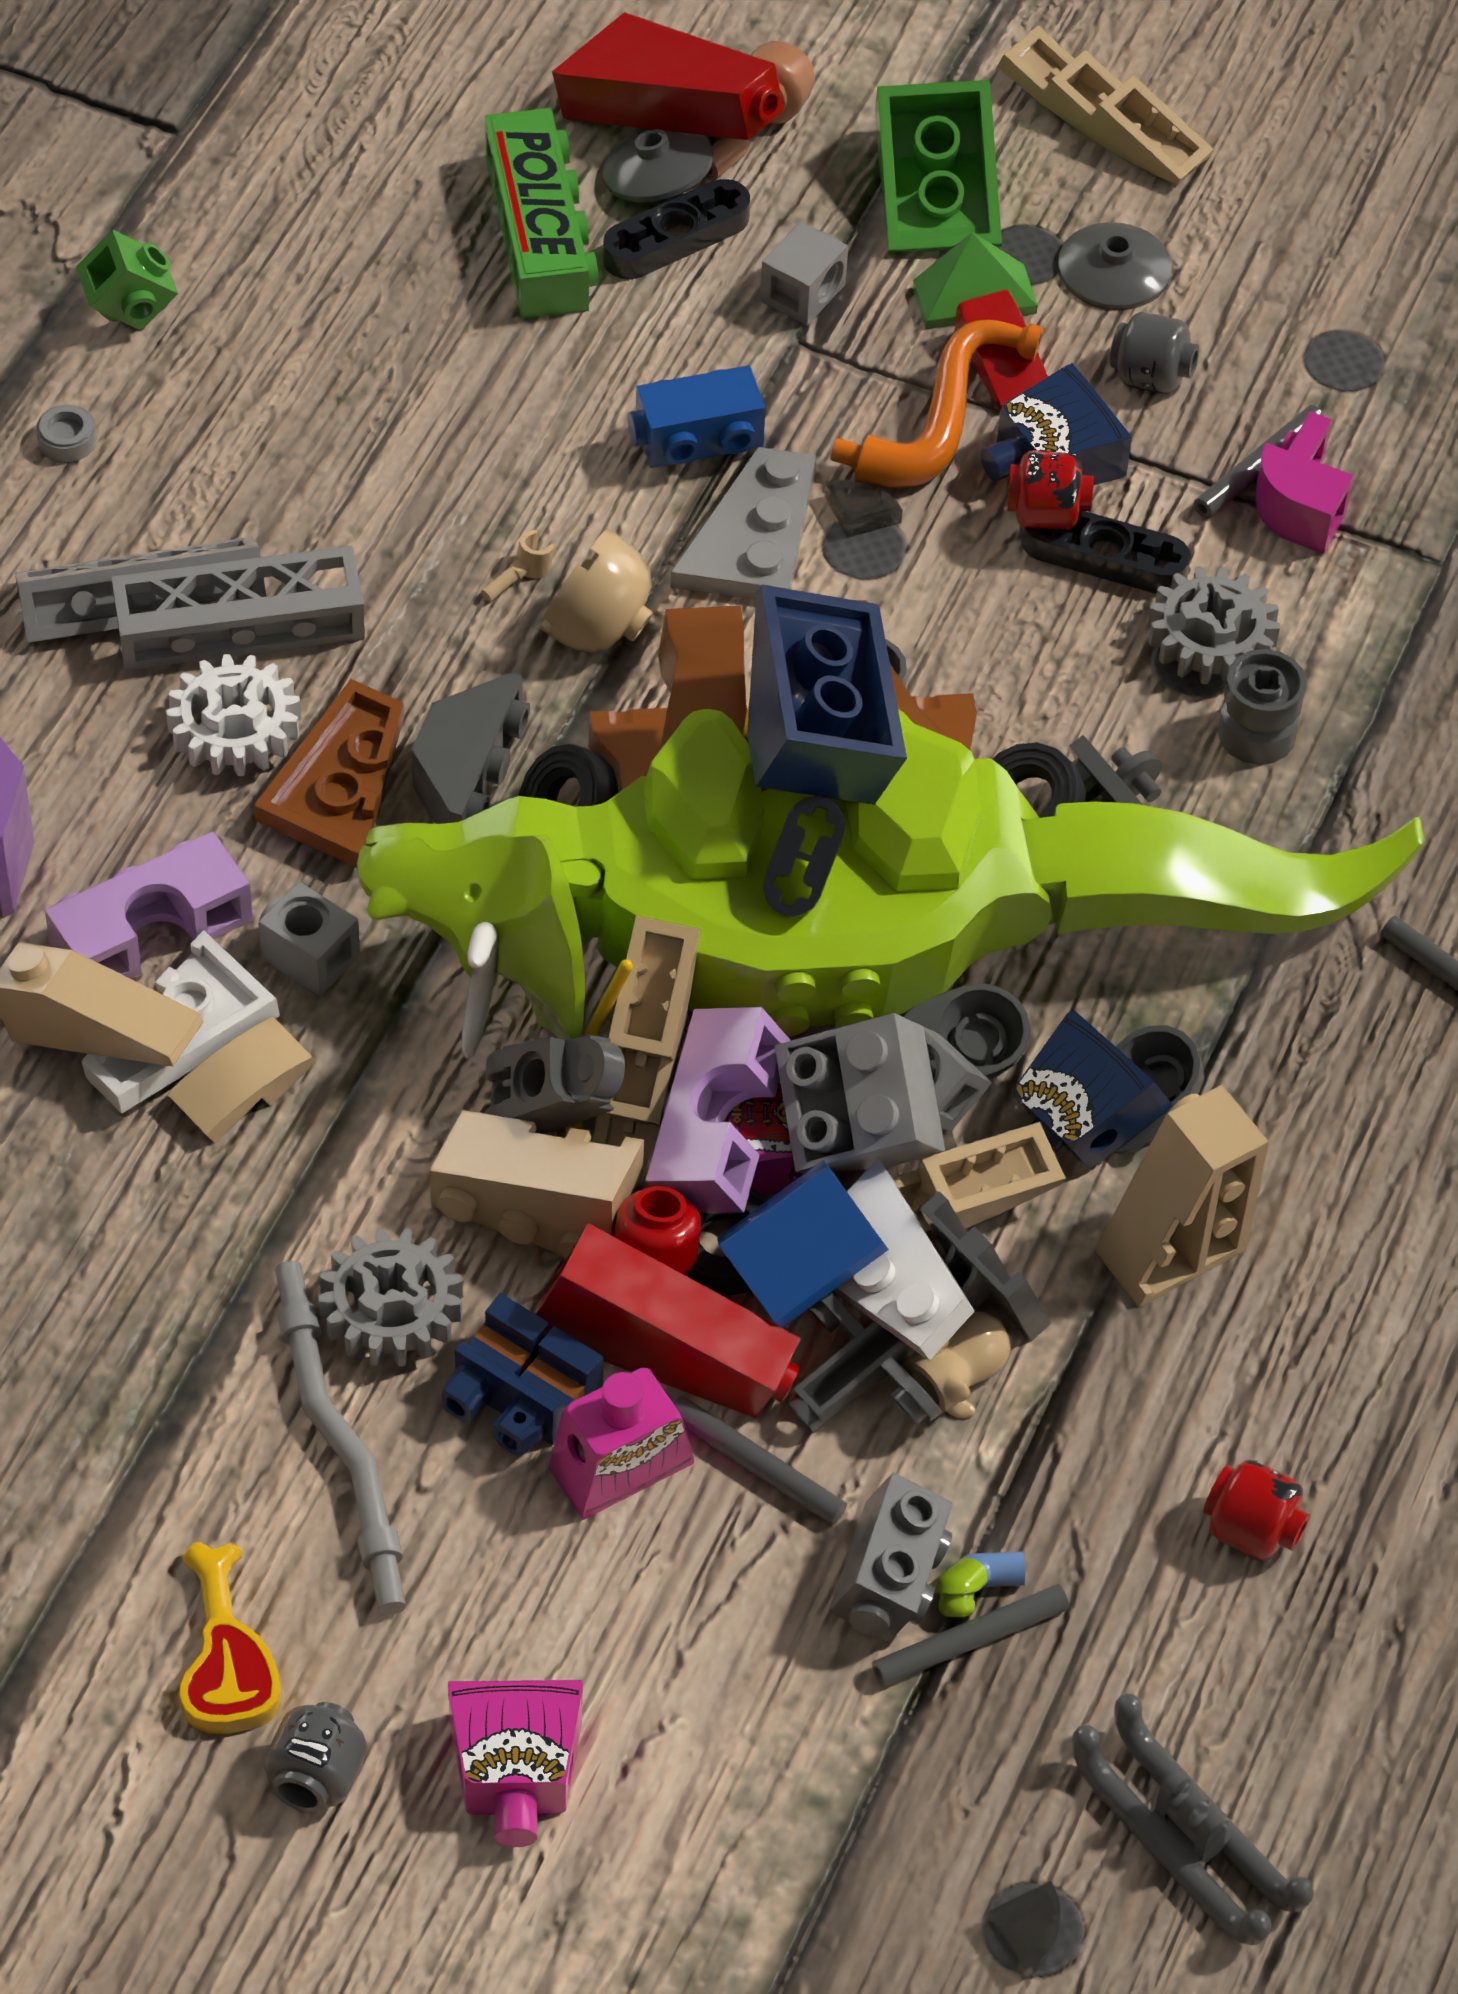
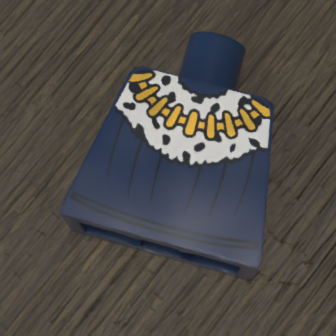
[981,363,1132,485]
[1013,1008,1173,1168]

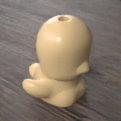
[903,1311,1011,1418]

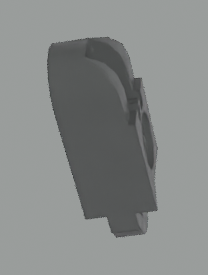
[486,1035,625,1134]

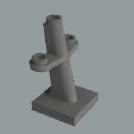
[787,1191,1051,1433]

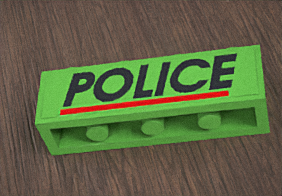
[485,108,599,319]

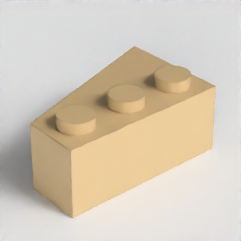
[1094,1085,1269,1308]
[430,1110,644,1259]

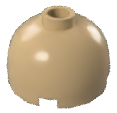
[539,529,653,653]

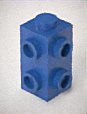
[627,365,766,468]

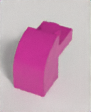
[1255,411,1354,554]

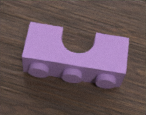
[44,831,253,979]
[645,1007,791,1213]

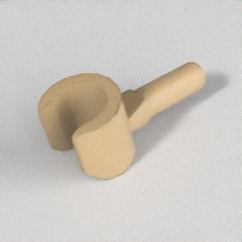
[481,530,555,602]

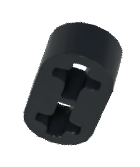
[763,796,845,917]

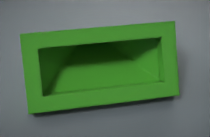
[913,232,1038,329]

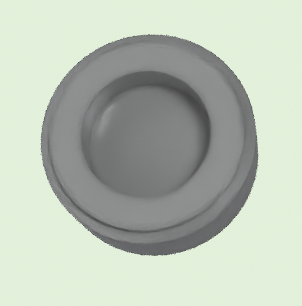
[36,405,97,463]

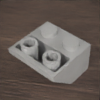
[774,1013,945,1173]

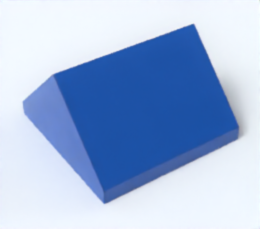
[717,1160,889,1328]

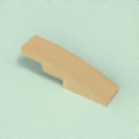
[997,25,1214,185]
[592,916,701,1189]
[892,1122,1066,1243]

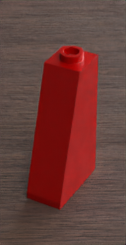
[552,12,784,140]
[535,1223,801,1418]

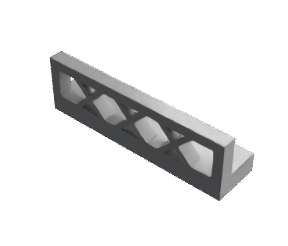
[15,537,266,643]
[111,545,365,671]

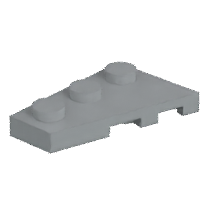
[671,447,816,600]

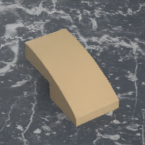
[167,1016,316,1143]

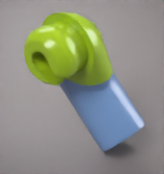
[934,1552,1025,1617]

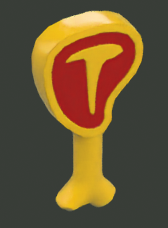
[179,1542,282,1734]

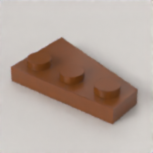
[254,679,404,868]

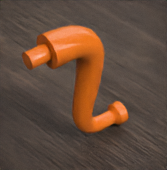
[830,320,1044,488]

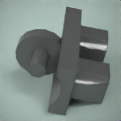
[1069,735,1162,805]

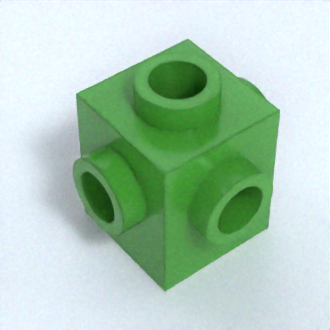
[76,229,178,331]

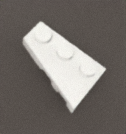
[82,930,280,1114]
[833,1158,975,1361]

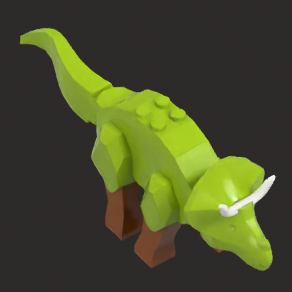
[357,600,1425,1059]

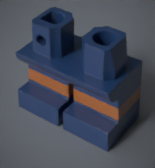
[442,1292,603,1457]

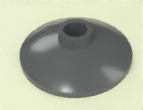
[603,129,714,202]
[1058,222,1172,310]

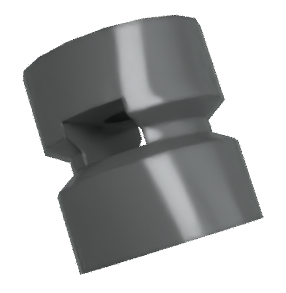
[1218,649,1307,765]

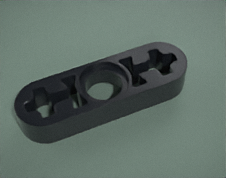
[603,179,750,279]
[1021,511,1191,594]

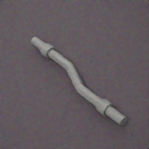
[275,1261,406,1615]

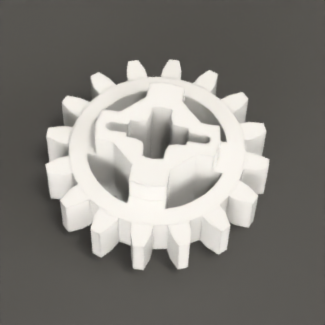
[166,654,301,776]

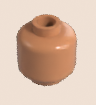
[750,41,815,125]

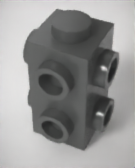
[828,1472,953,1642]

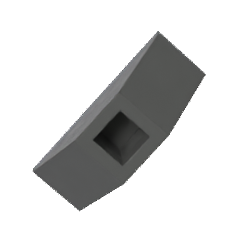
[412,673,530,824]

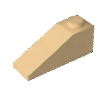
[0,942,204,1067]

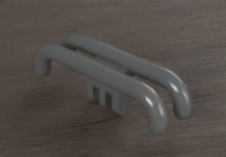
[1071,1693,1314,1945]

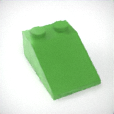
[875,80,1002,254]

